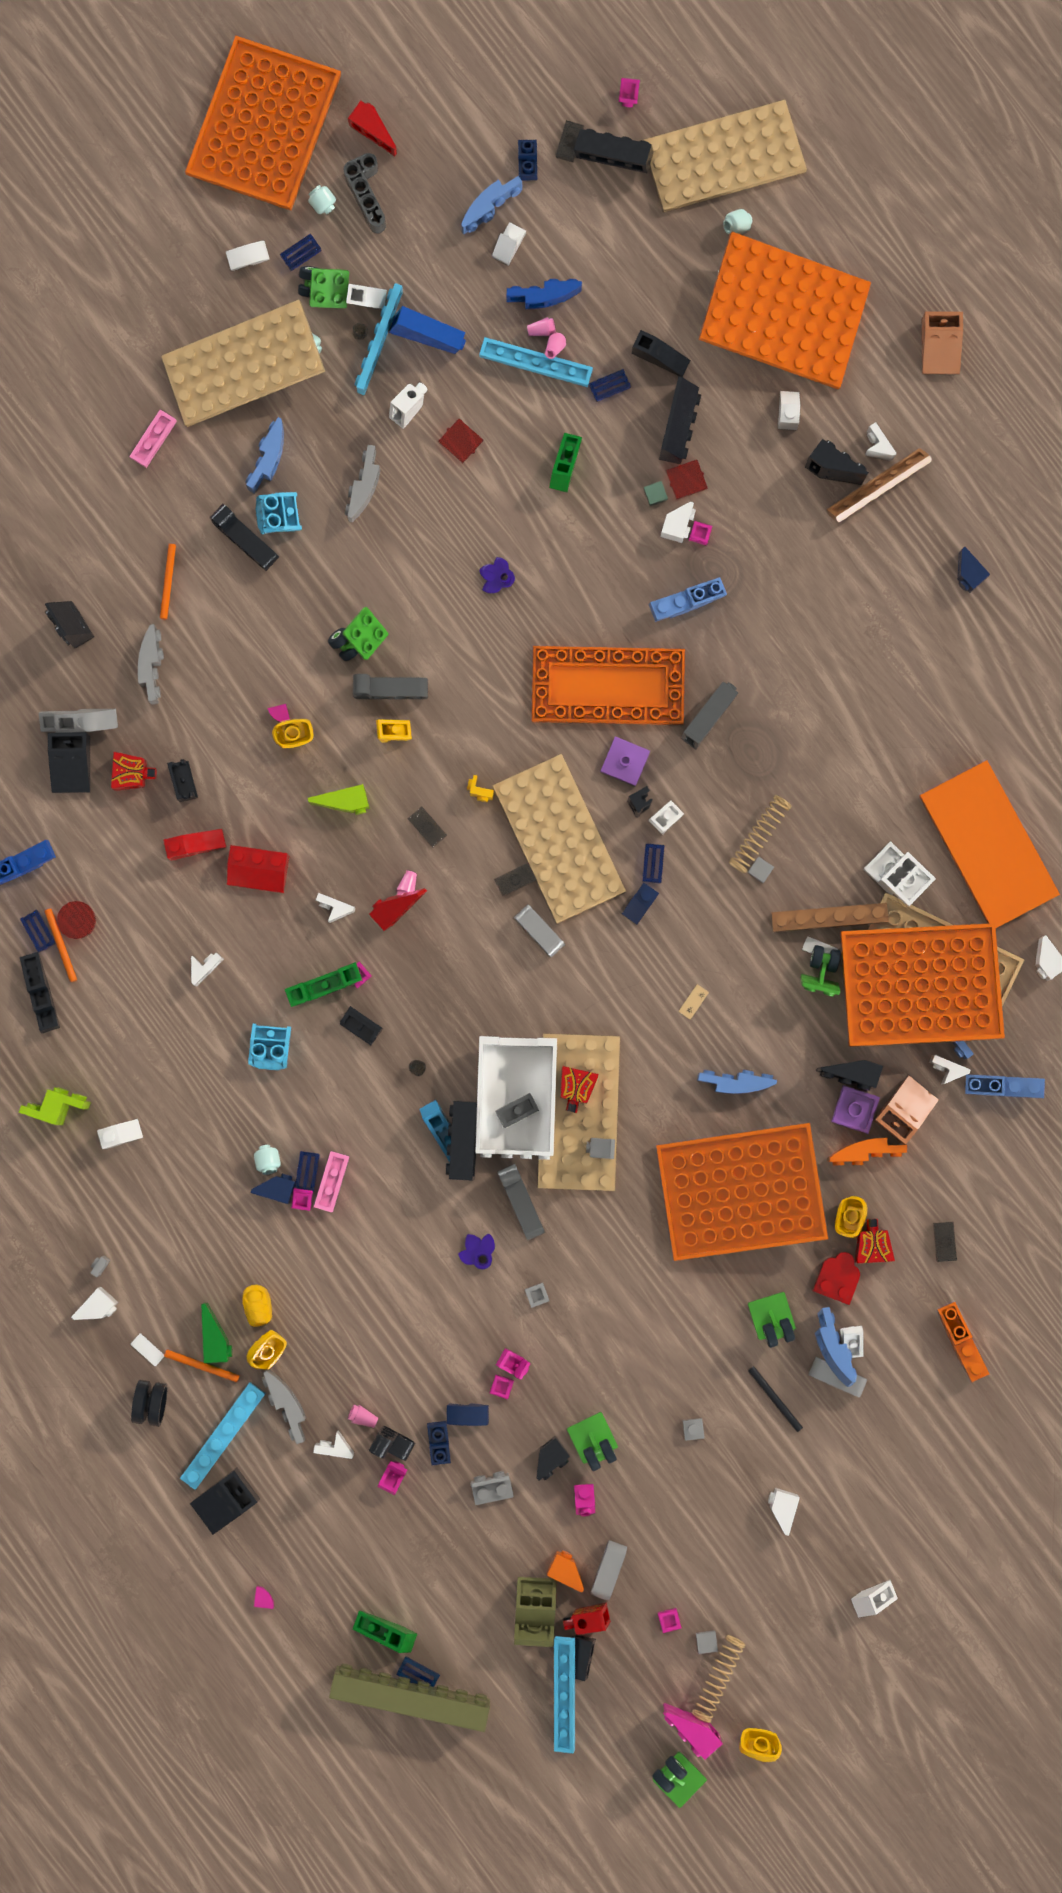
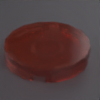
[57,901,96,939]

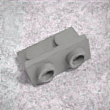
[470,1471,514,1505]

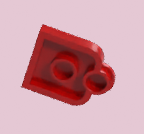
[812,1252,860,1305]

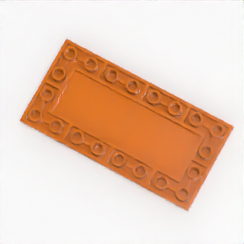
[532,646,685,725]
[919,760,1060,928]

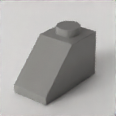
[586,1138,615,1159]

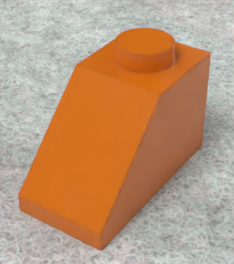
[547,1550,584,1593]

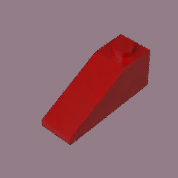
[348,101,397,157]
[163,829,226,861]
[369,888,427,931]

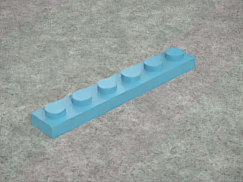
[355,283,403,395]
[479,337,593,387]
[180,1382,266,1490]
[554,1636,575,1753]

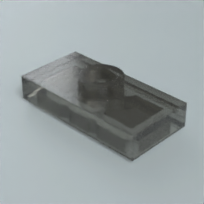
[556,120,584,162]
[408,807,447,848]
[494,863,537,897]
[933,1222,957,1262]

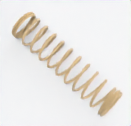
[729,795,792,873]
[692,1635,746,1723]

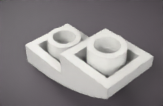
[226,241,269,271]

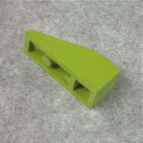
[308,784,370,815]

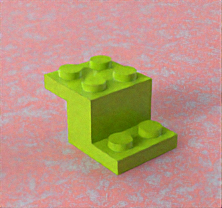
[18,1087,91,1125]

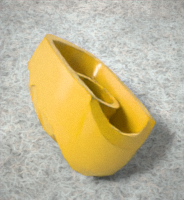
[272,719,314,748]
[835,1196,867,1238]
[242,1284,272,1327]
[246,1330,287,1370]
[739,1728,782,1762]

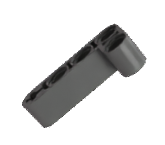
[343,153,386,233]
[352,674,428,699]
[497,1164,545,1240]

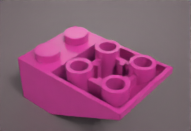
[663,1703,723,1760]

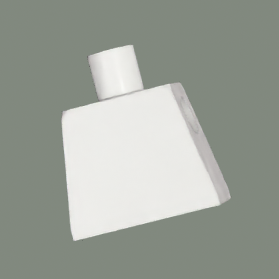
[389,382,427,429]

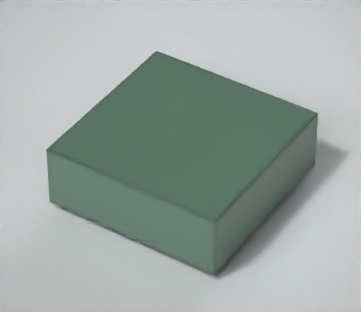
[643,481,668,506]

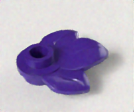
[479,557,515,593]
[458,1234,495,1269]

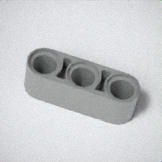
[514,904,565,958]
[808,1357,868,1398]
[590,1540,627,1601]

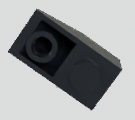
[536,1436,570,1481]

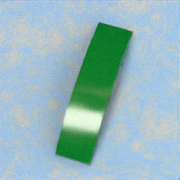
[285,962,362,1007]

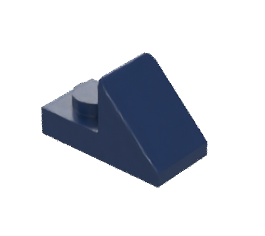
[622,883,659,925]

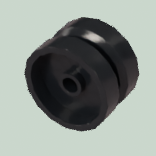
[131,1380,168,1427]

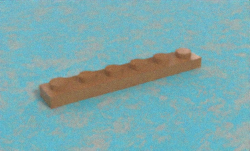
[827,448,932,523]
[771,903,889,932]

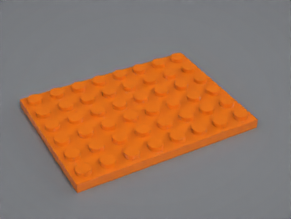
[185,36,341,211]
[698,232,871,389]
[840,923,1005,1047]
[656,1123,828,1261]

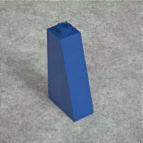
[389,306,466,354]

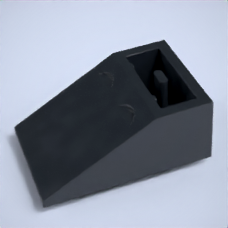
[805,439,869,485]
[45,601,94,648]
[48,732,90,793]
[816,1060,883,1091]
[190,1468,260,1535]

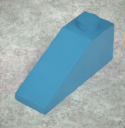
[419,1100,451,1162]

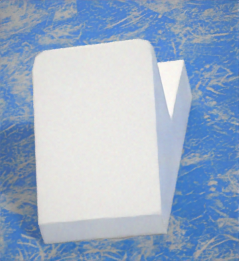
[492,222,526,266]
[865,422,897,461]
[649,801,684,835]
[316,893,355,923]
[191,953,224,986]
[929,1055,971,1084]
[840,1326,863,1358]
[314,1430,354,1459]

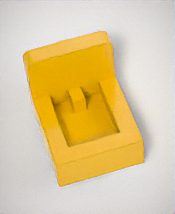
[467,775,494,802]

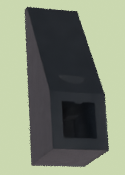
[632,330,691,377]

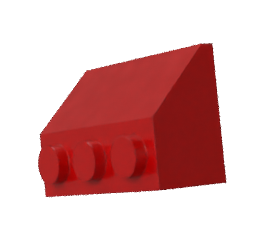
[227,845,290,893]

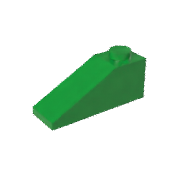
[549,433,582,492]
[201,1303,233,1363]
[352,1611,417,1653]

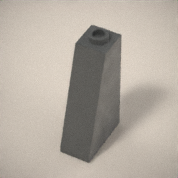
[681,682,738,750]

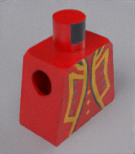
[111,752,157,791]
[560,1066,599,1113]
[855,1219,895,1263]
[563,1602,611,1635]

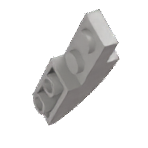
[345,445,381,522]
[138,624,164,704]
[39,708,118,733]
[262,1370,306,1444]

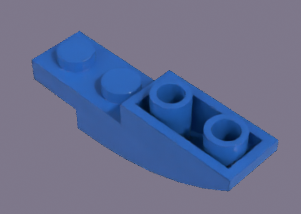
[507,279,582,310]
[0,840,56,885]

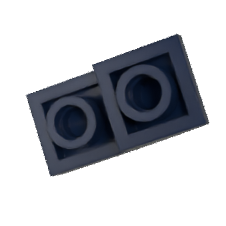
[518,140,537,181]
[447,1403,489,1426]
[427,1421,451,1465]

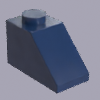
[957,547,990,593]
[251,1173,296,1204]

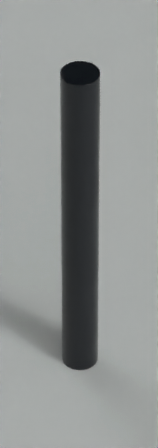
[748,1366,803,1432]

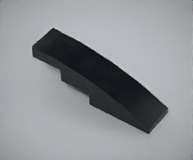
[19,952,60,1033]

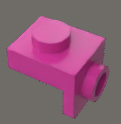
[619,78,640,107]
[496,1348,530,1380]
[377,1461,407,1495]
[574,1484,595,1517]

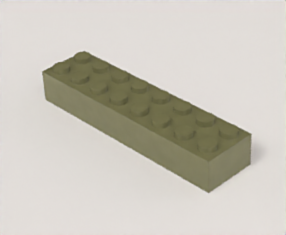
[329,1664,490,1732]

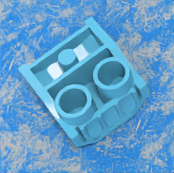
[255,492,302,534]
[248,1023,291,1070]

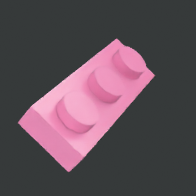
[129,410,177,468]
[314,1151,349,1212]

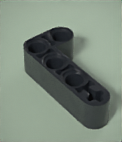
[210,503,279,571]
[369,1426,416,1461]

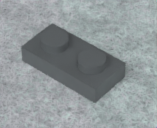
[495,1093,539,1128]

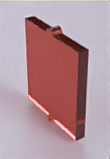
[438,419,484,463]
[666,460,708,500]

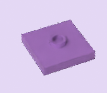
[600,736,650,787]
[831,1085,880,1134]

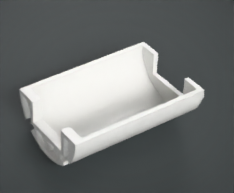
[476,1036,557,1160]

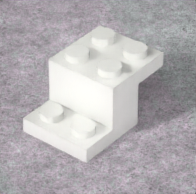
[863,841,936,907]

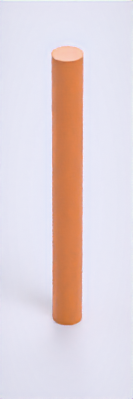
[160,544,176,620]
[44,908,77,982]
[164,1349,240,1382]

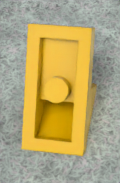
[376,719,412,743]

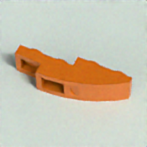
[827,1137,907,1166]
[937,1302,989,1383]

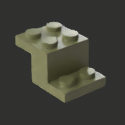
[514,1577,557,1647]

